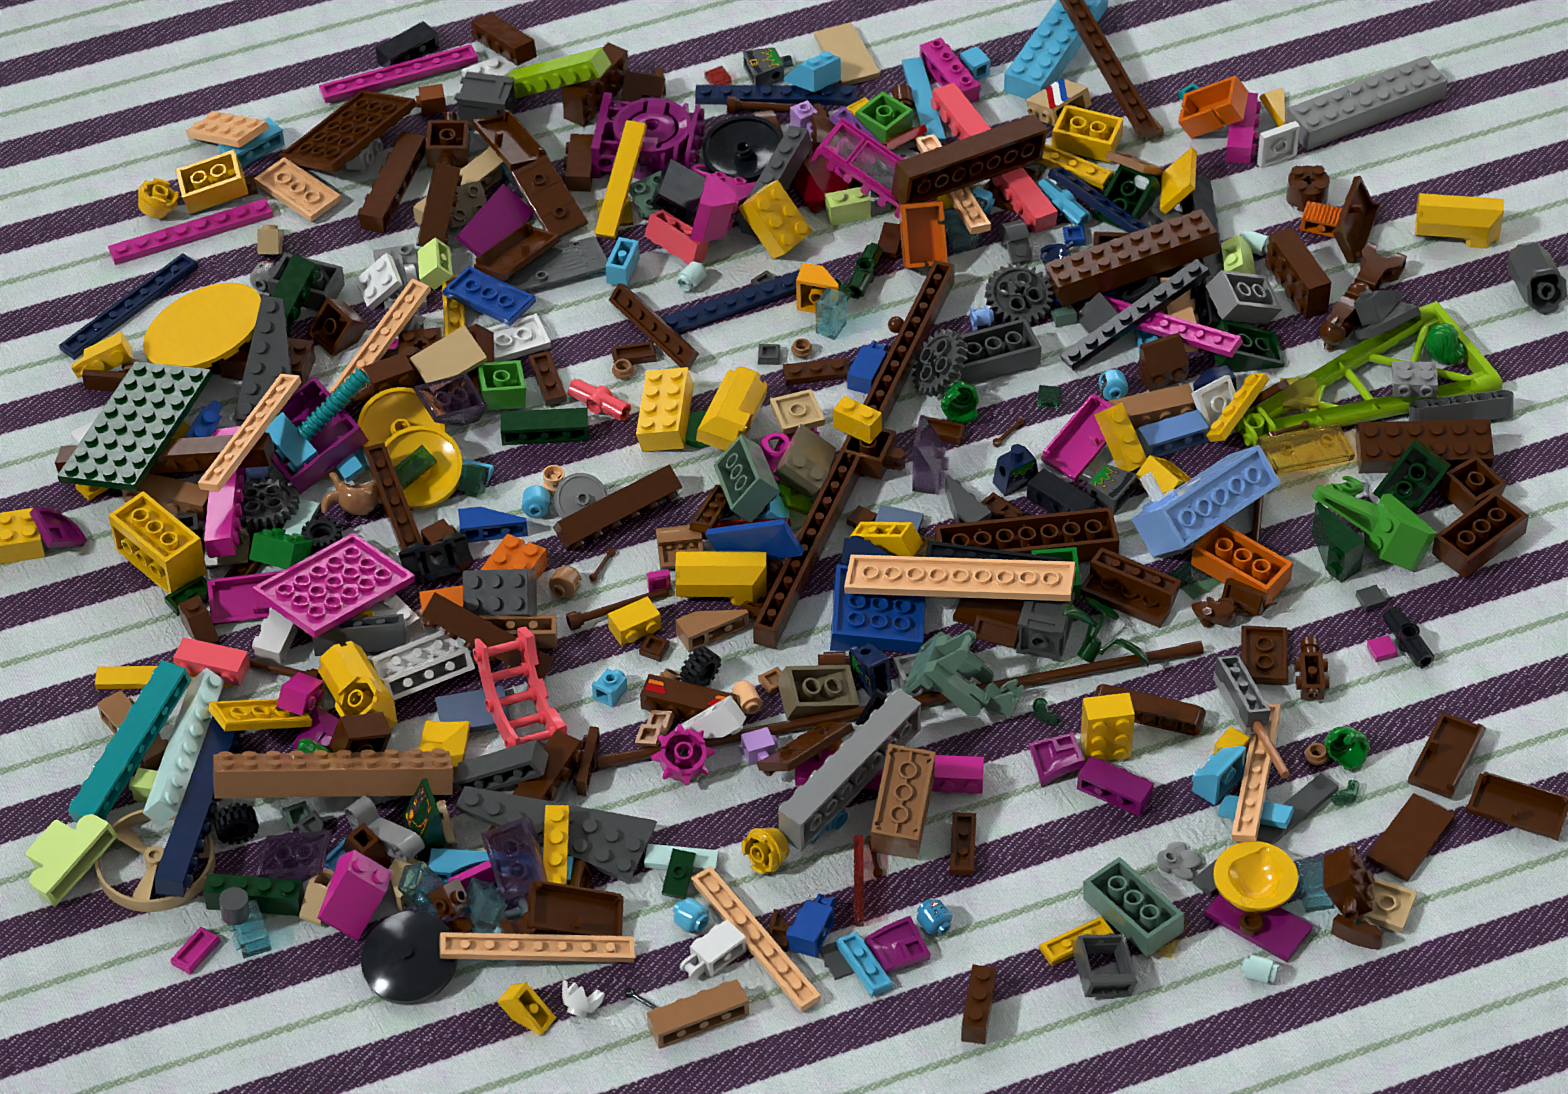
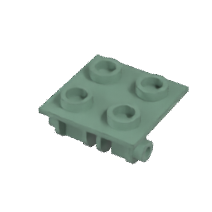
[629,171,662,219]

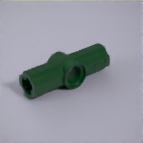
[846,243,884,299]

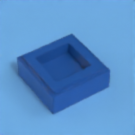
[1063,226,1086,246]

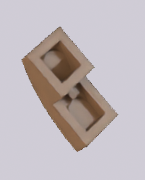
[635,710,675,747]

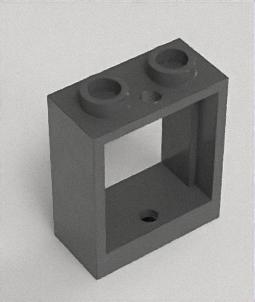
[1073,934,1137,997]

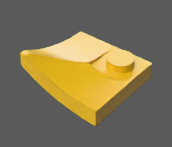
[418,720,470,771]

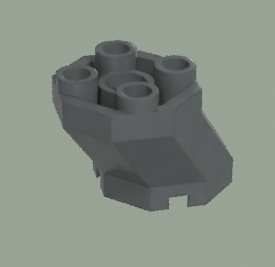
[1507,242,1567,313]

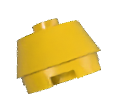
[138,178,178,219]
[741,827,789,874]

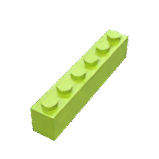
[507,47,611,99]

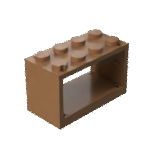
[871,744,936,860]

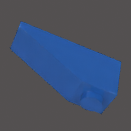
[458,507,528,543]

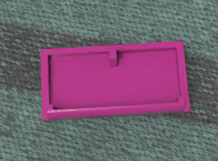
[1040,394,1129,482]
[207,571,282,626]

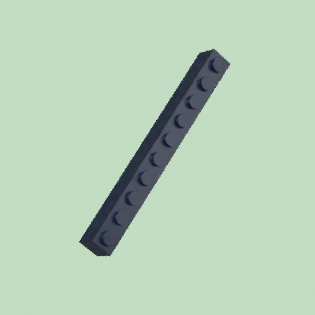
[155,716,246,897]

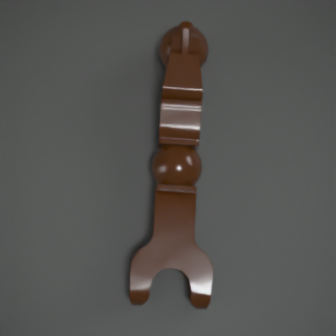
[1319,242,1407,351]

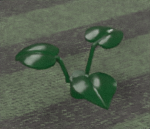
[1062,597,1150,667]

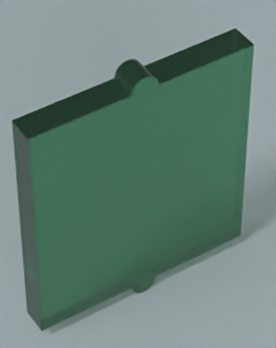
[1168,559,1221,600]

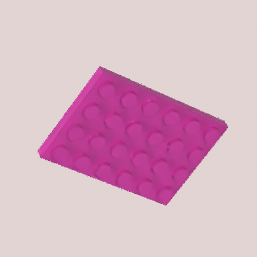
[253,533,415,638]

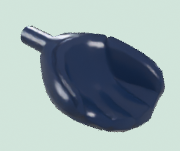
[1040,241,1074,264]

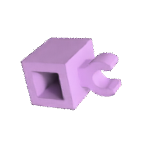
[790,100,818,137]
[741,727,778,773]

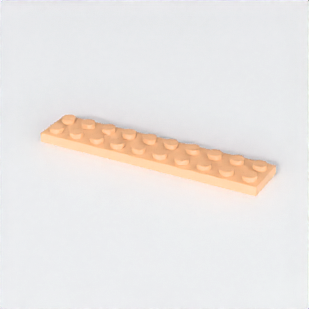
[844,555,1076,601]

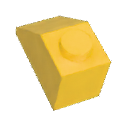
[497,982,556,1035]

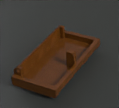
[472,110,546,171]
[511,155,588,238]
[1333,175,1380,263]
[473,222,561,281]
[1408,712,1486,799]
[757,722,854,776]
[1466,771,1568,841]
[527,880,624,936]

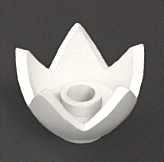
[562,980,605,1018]

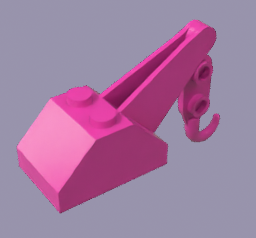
[690,164,756,242]

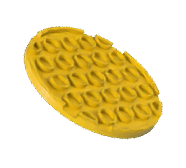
[143,283,261,369]

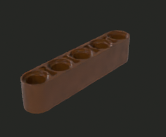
[1093,684,1206,736]

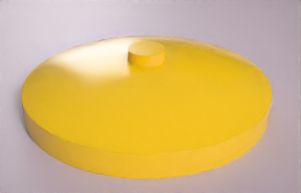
[358,387,445,449]
[385,425,463,510]

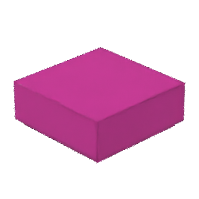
[647,569,671,592]
[1367,635,1398,662]

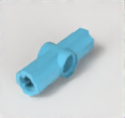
[1037,178,1091,226]

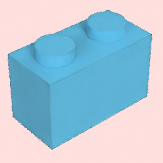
[605,237,640,286]

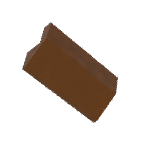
[1080,547,1182,628]

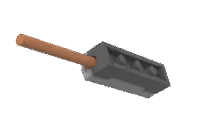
[1213,655,1290,779]

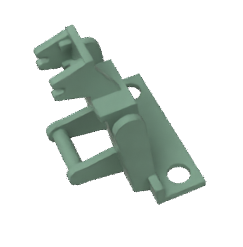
[902,630,1024,718]

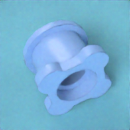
[970,306,994,331]
[246,467,269,484]

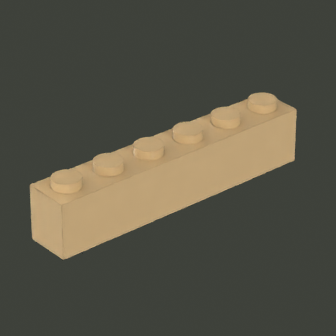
[413,147,511,225]

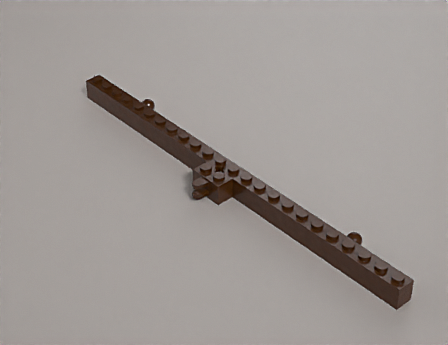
[753,260,955,649]

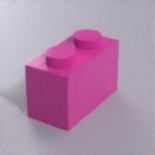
[277,672,324,716]

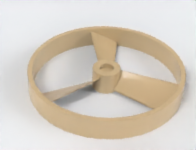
[95,809,216,912]

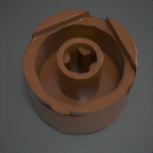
[1286,165,1330,212]

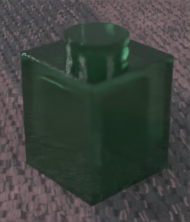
[458,463,490,497]

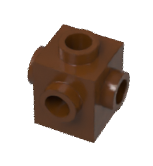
[428,878,471,919]

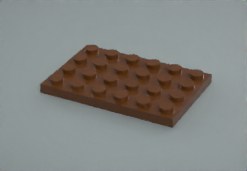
[279,90,417,172]

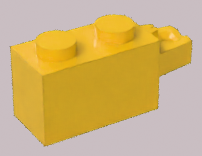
[72,331,132,378]

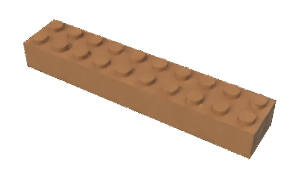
[213,749,453,798]

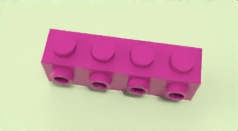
[920,37,981,103]

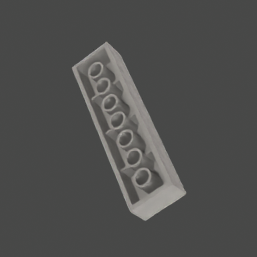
[1286,56,1448,150]
[778,689,921,852]

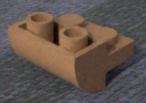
[655,525,703,570]

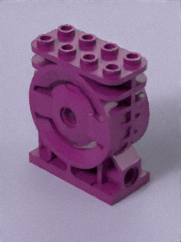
[591,92,705,180]

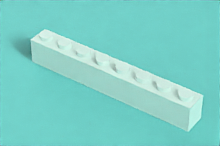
[143,668,225,826]

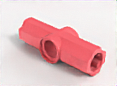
[568,378,631,421]

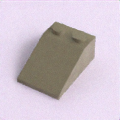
[773,423,836,499]
[777,665,860,720]

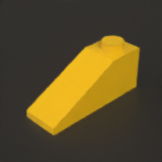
[850,522,923,557]

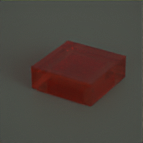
[704,66,732,85]

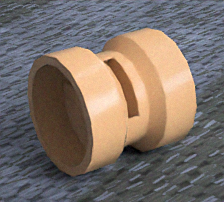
[543,465,565,496]

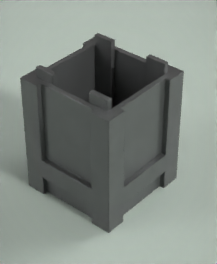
[454,71,517,131]
[1016,592,1075,662]

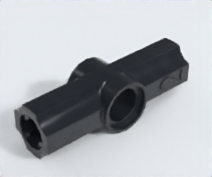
[1383,606,1435,669]

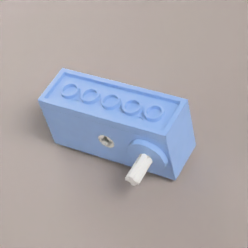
[1131,445,1281,557]

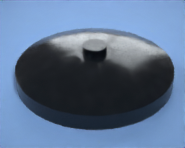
[702,115,783,183]
[361,911,458,1005]

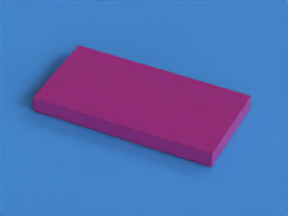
[455,184,533,257]
[1205,894,1313,962]

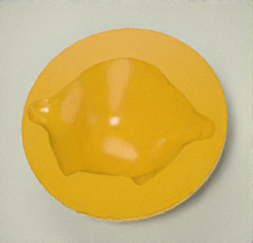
[1213,841,1298,913]

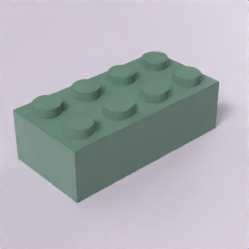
[713,434,779,523]
[1083,857,1184,957]

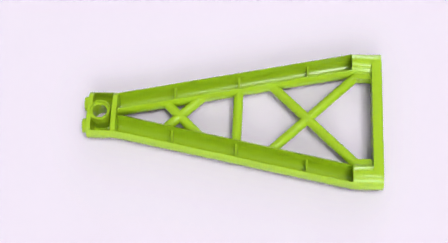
[1234,301,1503,447]

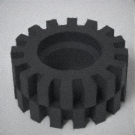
[301,516,342,555]
[680,646,721,687]
[213,803,259,845]

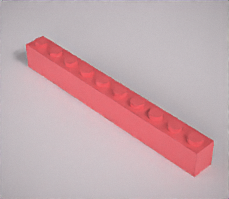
[931,83,1058,234]

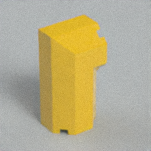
[1415,193,1504,249]
[696,366,768,451]
[675,551,767,606]
[318,641,397,730]

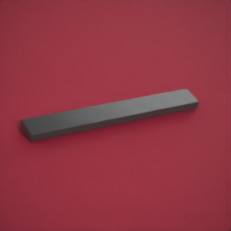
[1193,773,1339,897]

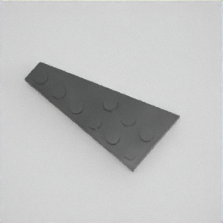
[234,296,292,422]

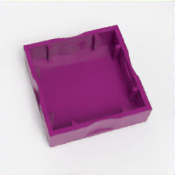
[264,376,369,495]

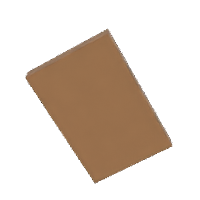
[1106,151,1164,176]

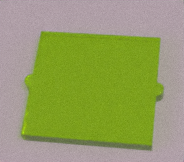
[777,480,814,516]

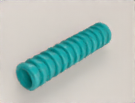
[297,368,370,441]

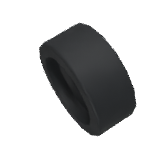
[1122,276,1160,304]

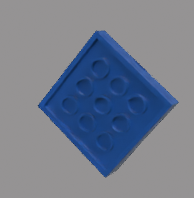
[830,564,925,653]

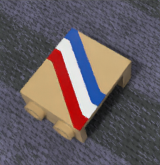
[1026,78,1092,126]

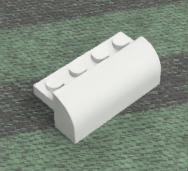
[370,629,475,700]

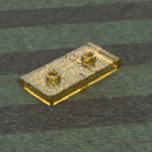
[1257,423,1355,475]

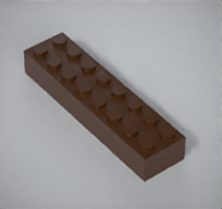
[891,114,1048,204]
[1044,209,1220,307]
[934,507,1120,562]

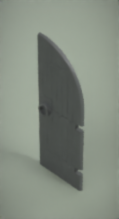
[503,236,608,292]

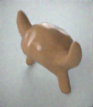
[321,472,382,515]

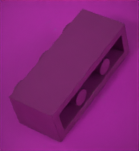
[1077,756,1154,817]

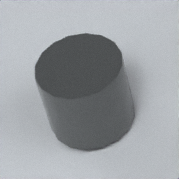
[219,887,250,926]

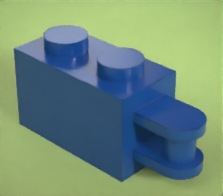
[847,340,888,394]
[185,400,222,438]
[786,893,836,958]

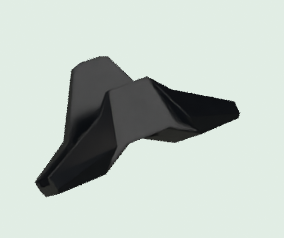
[398,533,473,584]

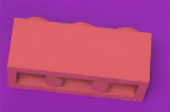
[644,209,710,264]
[173,637,250,686]

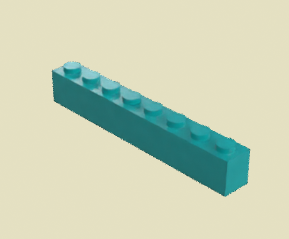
[68,660,192,823]

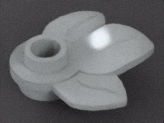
[1157,841,1203,880]

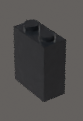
[650,159,706,224]

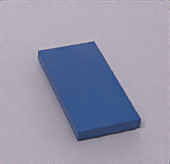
[443,266,536,326]
[705,519,804,560]

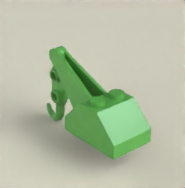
[1312,476,1437,570]

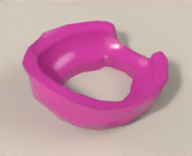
[760,433,791,461]

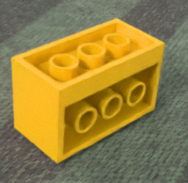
[108,491,207,594]

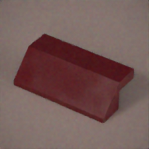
[792,141,852,215]

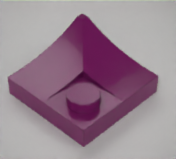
[30,507,87,547]
[293,705,339,750]
[1028,733,1085,787]
[864,916,931,974]

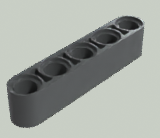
[1409,390,1514,421]

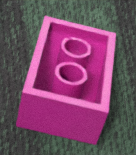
[317,849,393,941]

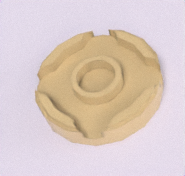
[436,800,458,847]

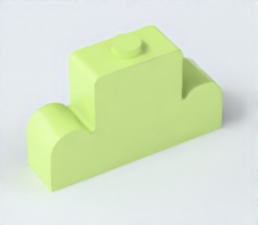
[25,814,118,907]

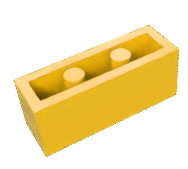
[1094,403,1147,472]

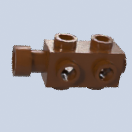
[1294,636,1329,700]

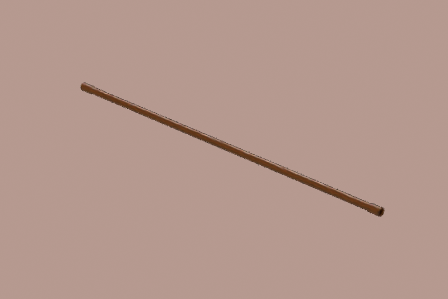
[596,641,1204,770]

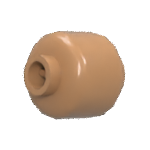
[549,566,582,599]

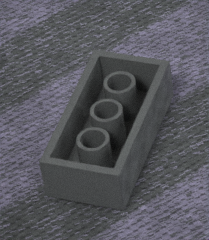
[956,318,1041,384]

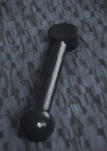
[625,987,658,1009]

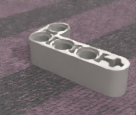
[345,795,425,863]

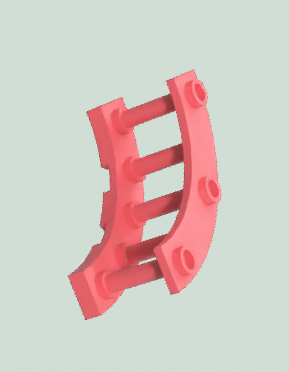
[473,626,567,748]

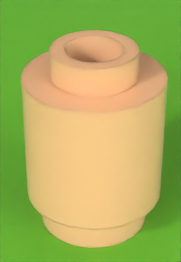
[732,680,762,714]

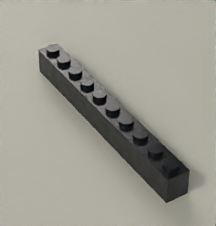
[1181,175,1233,329]

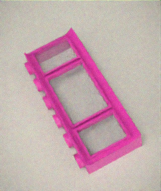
[811,117,939,218]

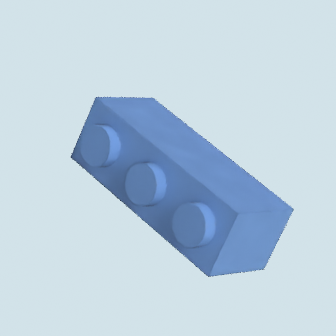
[1138,410,1209,458]

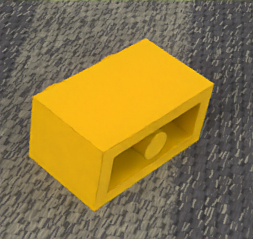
[833,396,882,444]
[608,596,661,646]

